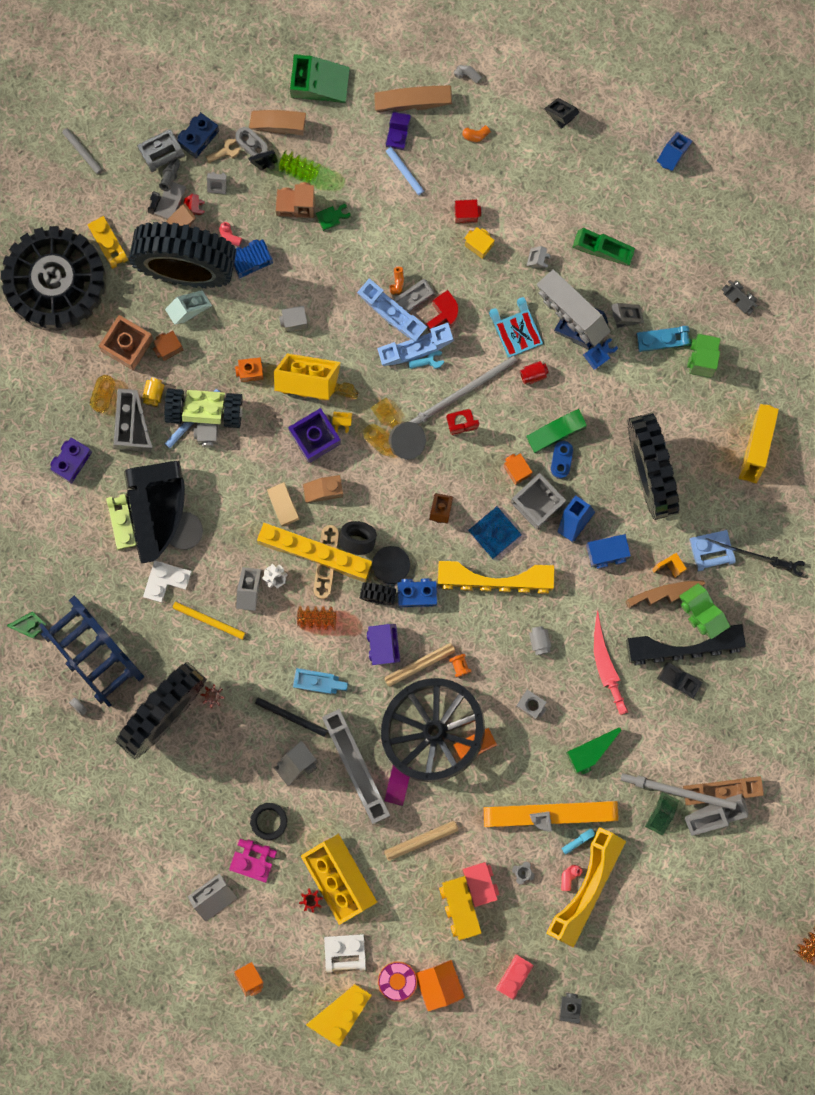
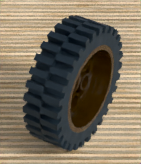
[129,222,237,288]

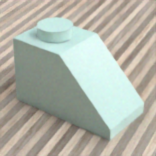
[165,290,212,325]

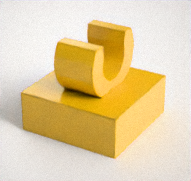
[332,412,353,433]

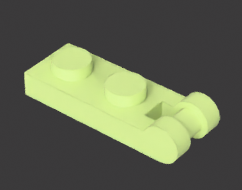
[106,494,136,550]

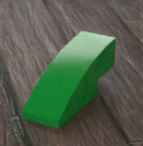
[572,228,635,266]
[526,409,587,453]

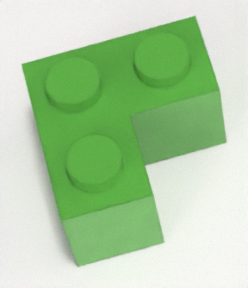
[687,334,720,378]
[679,583,730,639]

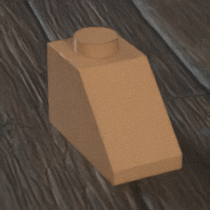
[303,475,343,503]

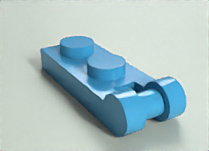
[636,326,691,352]

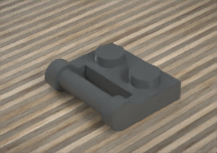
[137,129,185,173]

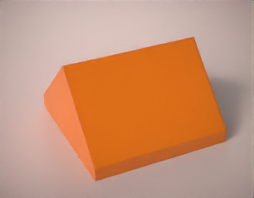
[415,960,465,1011]

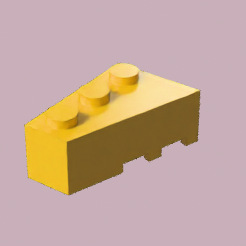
[439,876,482,940]
[306,984,372,1047]

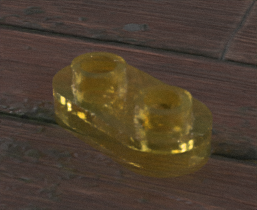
[90,375,116,413]
[363,424,393,456]

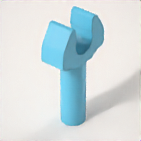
[408,350,444,369]
[561,829,596,855]

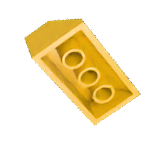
[301,834,378,925]

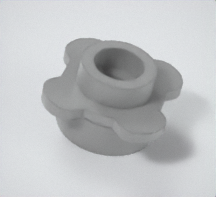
[512,862,535,884]

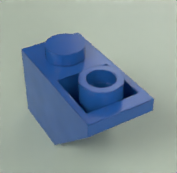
[557,495,596,543]

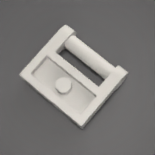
[324,934,366,973]

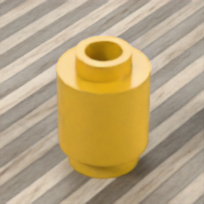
[142,378,165,407]

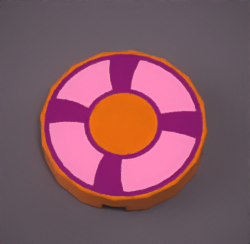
[378,961,417,1002]

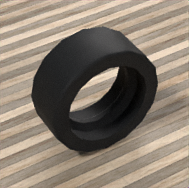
[339,521,377,555]
[250,803,288,840]

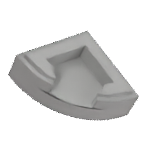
[530,812,552,832]

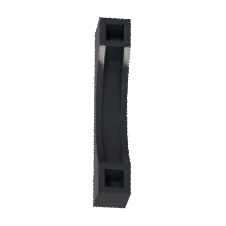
[626,624,746,666]

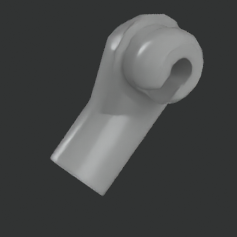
[454,65,482,83]

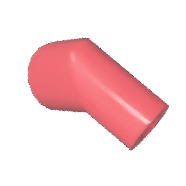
[219,222,242,247]
[561,865,582,891]

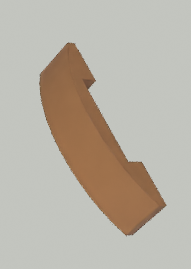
[683,776,764,805]

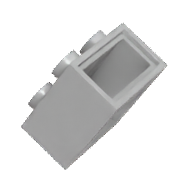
[511,473,566,530]

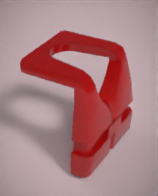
[446,409,480,436]

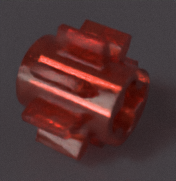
[200,684,225,709]

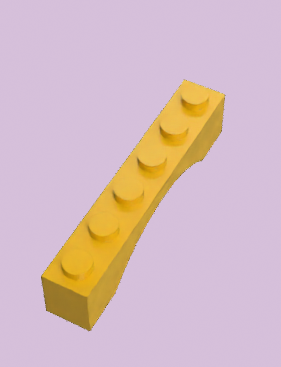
[257,523,372,583]
[437,561,554,594]
[546,827,626,948]

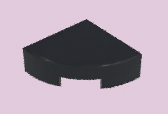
[147,191,161,215]

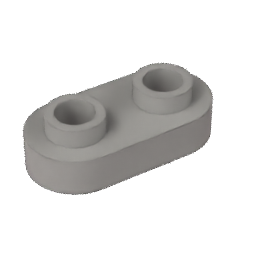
[236,127,268,156]

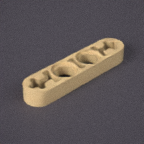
[314,525,339,599]

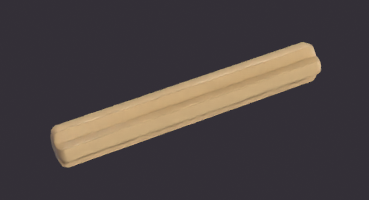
[385,643,455,687]
[384,821,458,861]

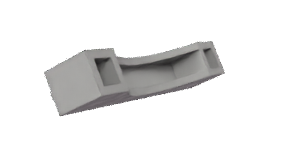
[322,709,390,825]

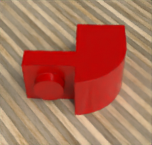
[426,290,458,332]

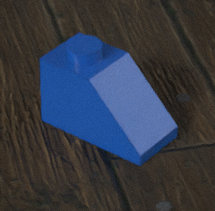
[657,131,693,171]

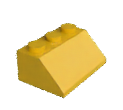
[274,353,341,400]

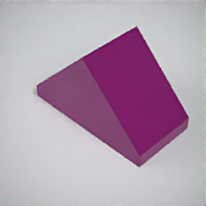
[384,765,412,806]

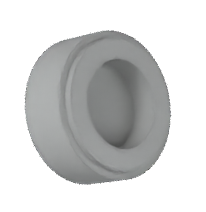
[69,698,87,716]

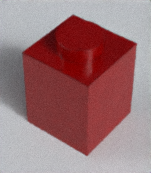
[454,199,482,224]

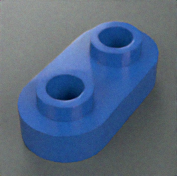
[551,441,573,479]

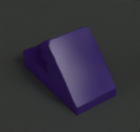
[386,112,411,150]

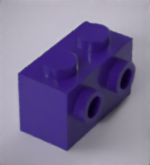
[50,438,92,484]
[367,624,400,665]

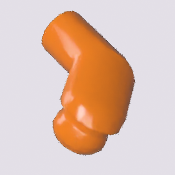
[462,125,491,143]
[389,267,404,295]

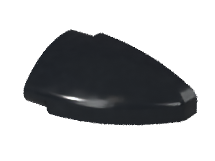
[124,461,185,564]

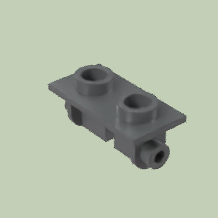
[722,280,759,315]

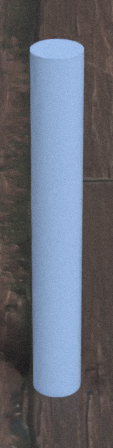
[386,147,424,196]

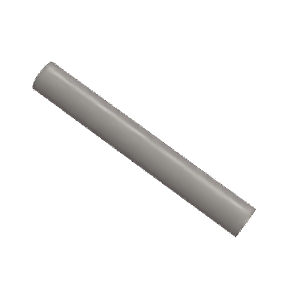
[62,128,103,174]

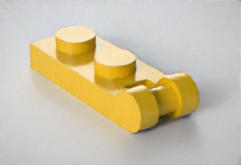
[87,216,129,269]

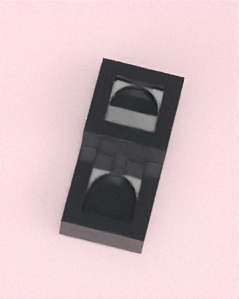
[657,662,703,699]

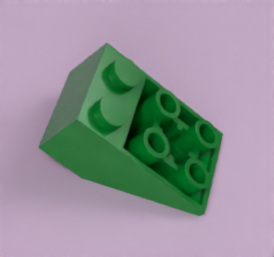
[290,54,350,103]

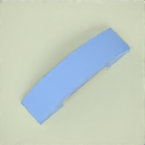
[357,278,427,342]
[377,323,454,366]

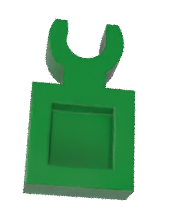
[316,204,351,231]

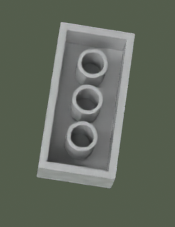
[536,269,611,347]

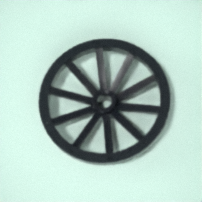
[381,678,485,782]

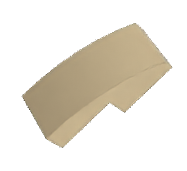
[267,482,299,527]

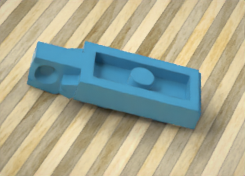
[293,668,348,694]

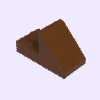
[429,493,453,524]

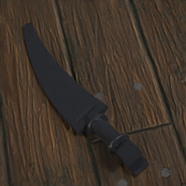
[705,538,805,577]

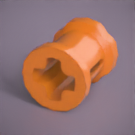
[449,653,472,678]

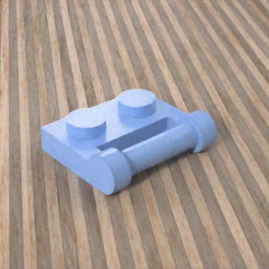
[689,530,735,572]

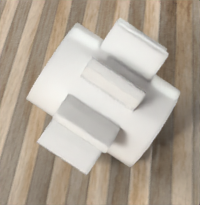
[262,564,288,589]

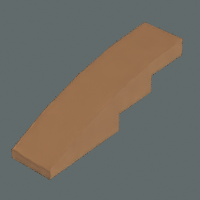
[374,85,452,112]
[626,580,706,608]

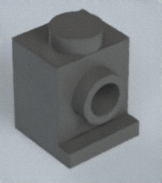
[558,993,582,1024]

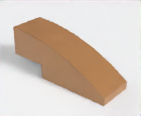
[249,110,306,136]

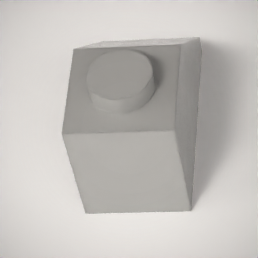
[236,567,261,611]

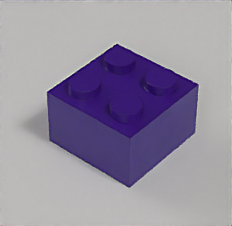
[288,408,341,464]

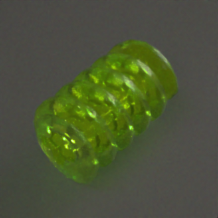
[278,149,321,183]

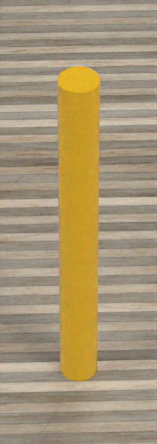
[172,602,245,640]

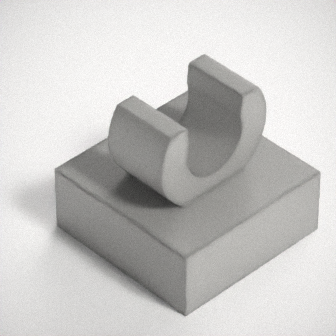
[207,172,227,194]
[526,246,551,268]

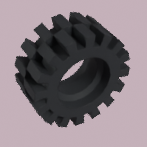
[359,582,396,606]

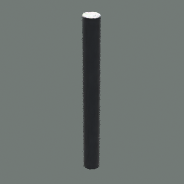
[255,697,328,737]

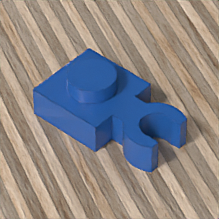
[583,338,618,370]

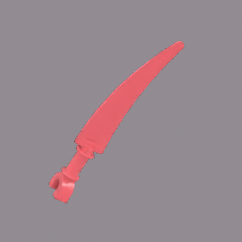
[594,610,628,715]

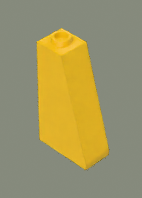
[738,404,779,484]

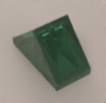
[645,792,679,835]

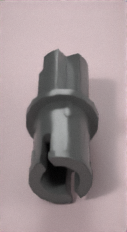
[159,158,180,191]

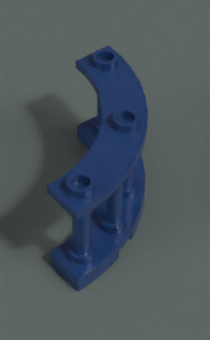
[39,595,145,708]

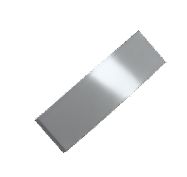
[685,794,748,836]

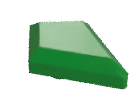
[7,611,47,639]

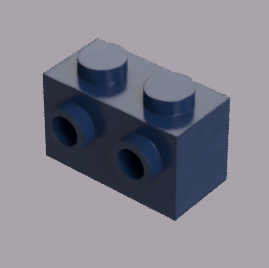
[177,112,219,159]

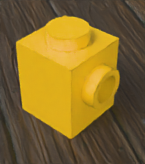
[464,227,495,259]

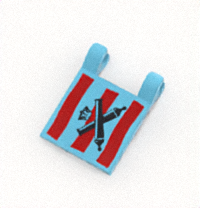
[489,297,543,358]

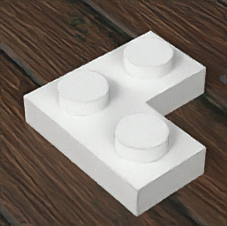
[143,561,192,603]

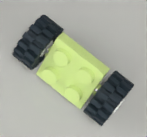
[164,388,243,428]

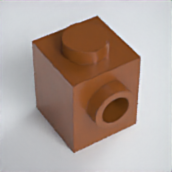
[153,330,184,361]

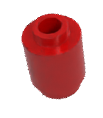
[520,361,549,385]

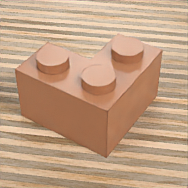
[276,182,315,218]

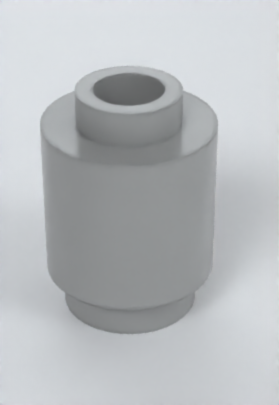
[529,626,552,655]

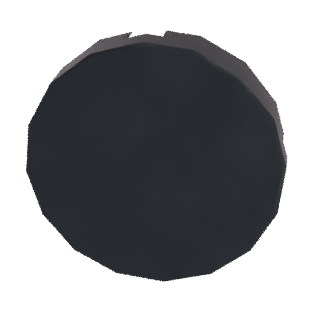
[372,546,410,584]

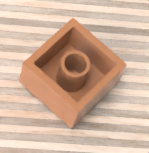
[99,315,154,371]

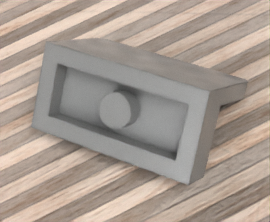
[188,873,237,921]

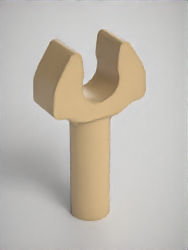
[206,139,240,163]

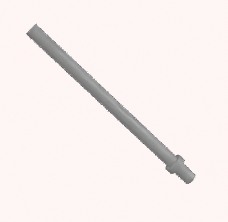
[409,356,517,424]

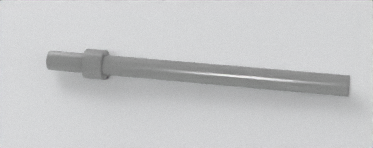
[621,773,737,810]

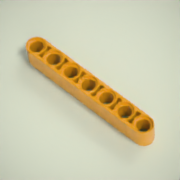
[483,801,619,827]

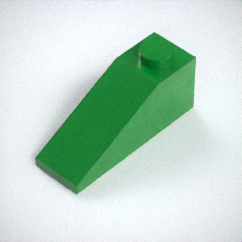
[566,727,622,775]

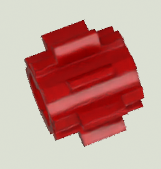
[299,888,323,913]

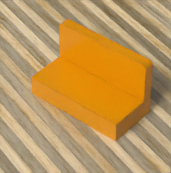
[652,553,686,578]

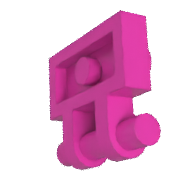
[229,838,277,883]

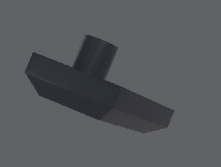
[248,150,278,171]

